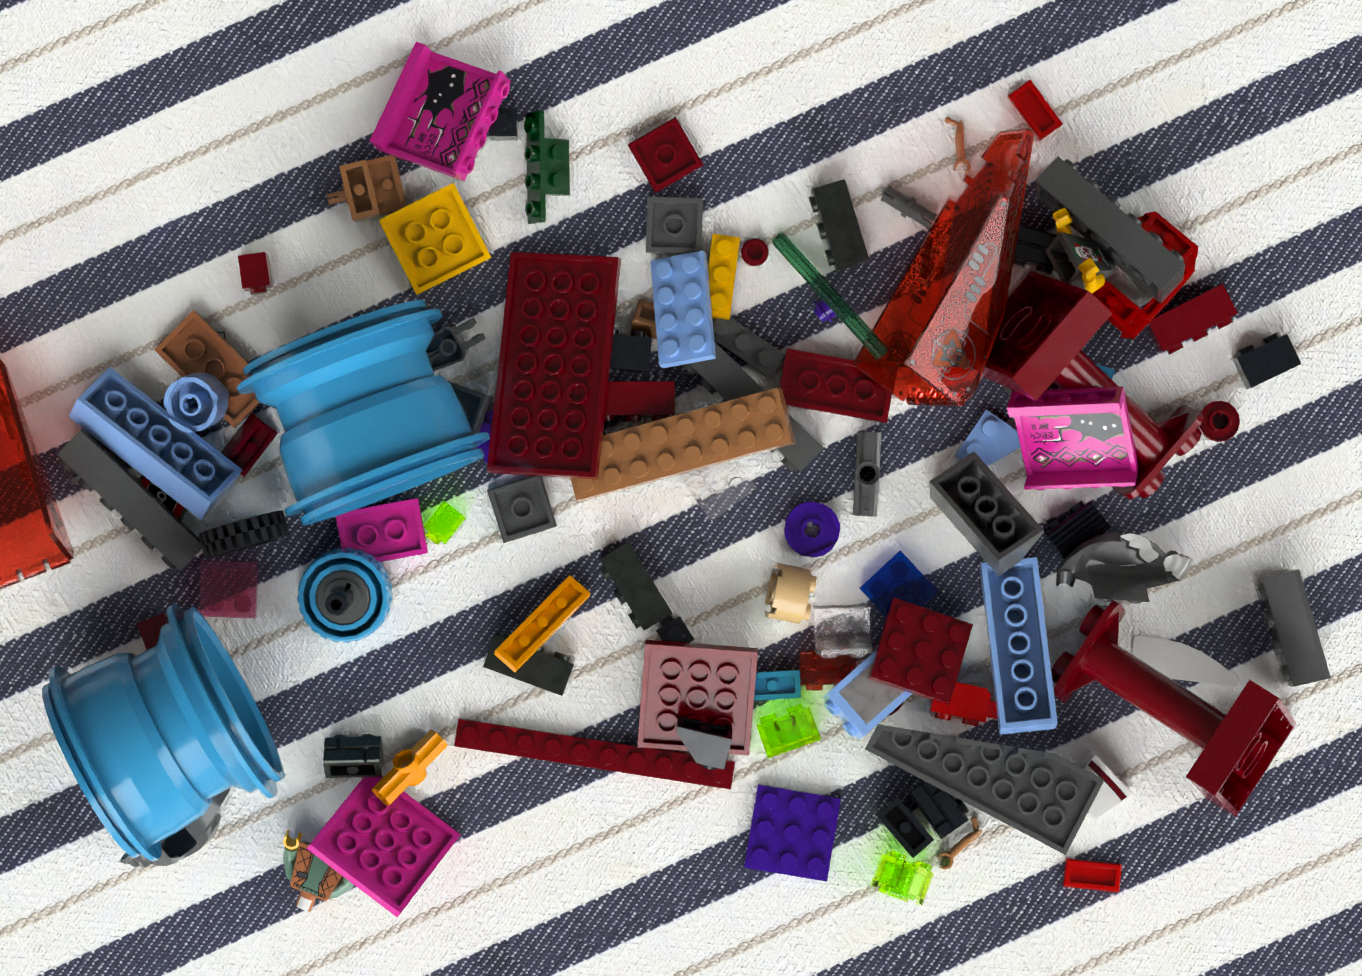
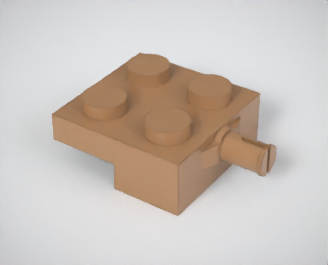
[327,155,407,222]

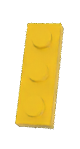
[708,234,740,320]

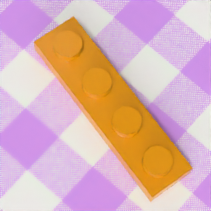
[494,575,590,672]

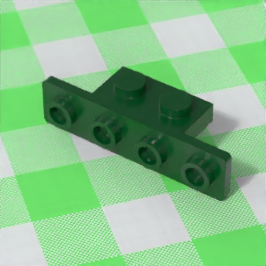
[524,110,570,224]

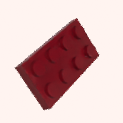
[780,348,897,423]

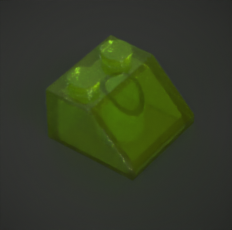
[756,703,821,758]

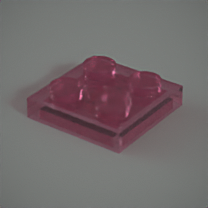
[199,561,258,618]

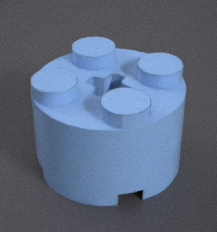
[163,372,229,433]

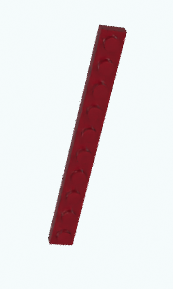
[454,718,735,789]

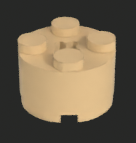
[765,563,817,624]

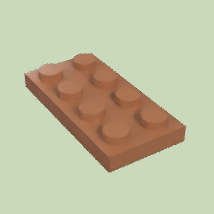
[155,310,260,428]

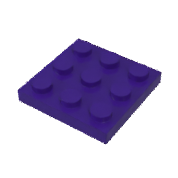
[744,784,841,882]

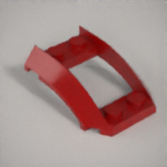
[1091,211,1198,339]

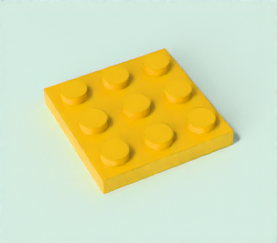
[379,182,491,295]

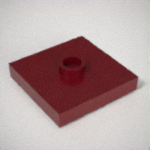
[627,117,704,194]

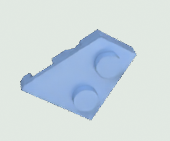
[954,410,1021,466]

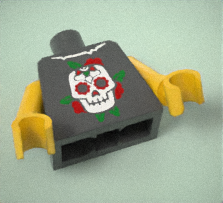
[1045,207,1115,293]

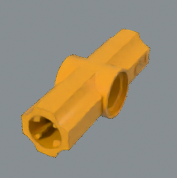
[372,729,448,806]

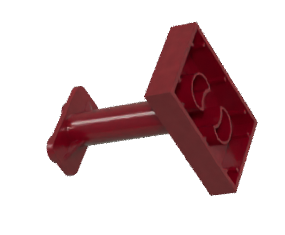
[963,271,1204,499]
[1051,600,1297,817]

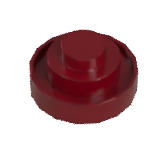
[1198,401,1240,442]

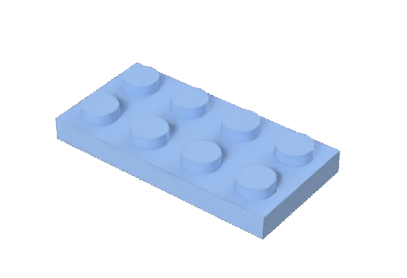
[650,251,716,368]

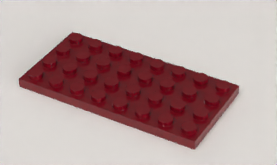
[487,252,621,480]

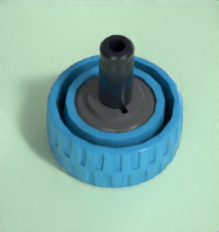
[297,547,393,643]

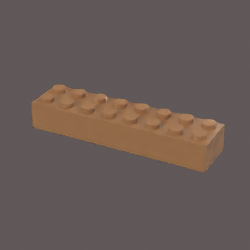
[570,387,796,501]

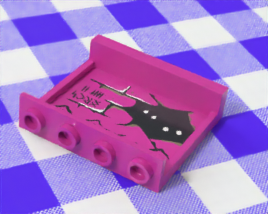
[369,42,511,181]
[1007,386,1139,490]

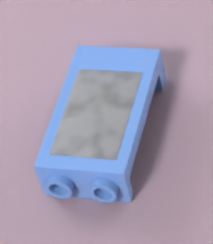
[823,651,913,739]

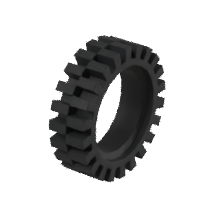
[199,510,290,559]

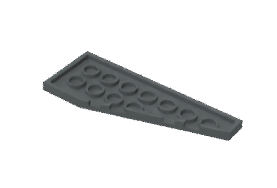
[865,724,1104,855]

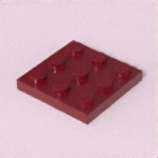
[868,598,973,705]

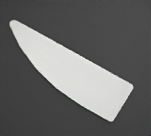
[1132,635,1238,686]

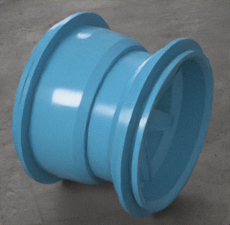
[237,300,490,526]
[42,603,285,861]

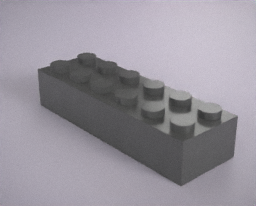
[1035,156,1185,303]

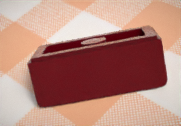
[221,413,278,477]

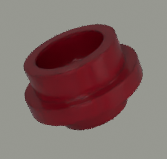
[741,238,769,266]

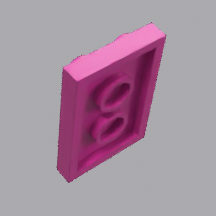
[336,498,429,562]

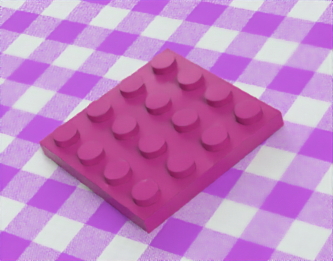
[307,775,460,918]

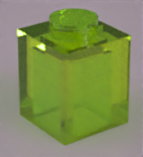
[423,501,467,545]

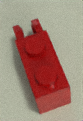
[929,682,998,727]

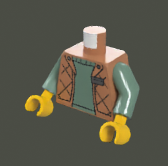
[283,830,354,912]

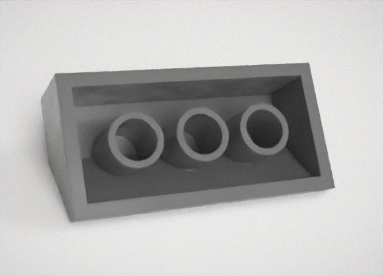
[929,452,1044,576]
[1256,569,1331,687]

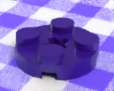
[784,502,840,558]

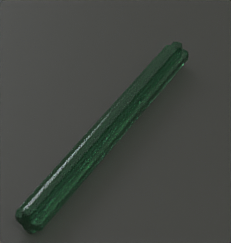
[772,233,888,359]

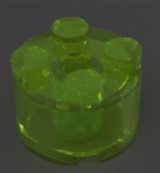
[870,850,934,906]

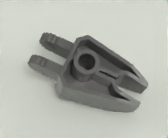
[426,318,486,371]

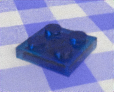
[859,550,938,617]

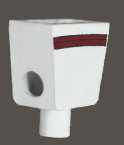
[1081,754,1132,819]

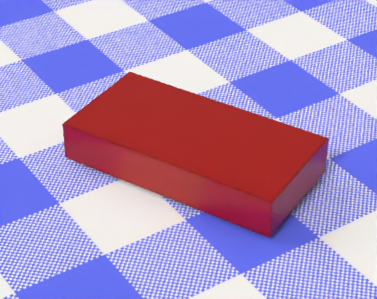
[1007,79,1063,142]
[1062,858,1122,892]

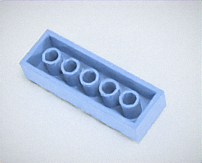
[69,367,242,520]
[980,557,1058,735]

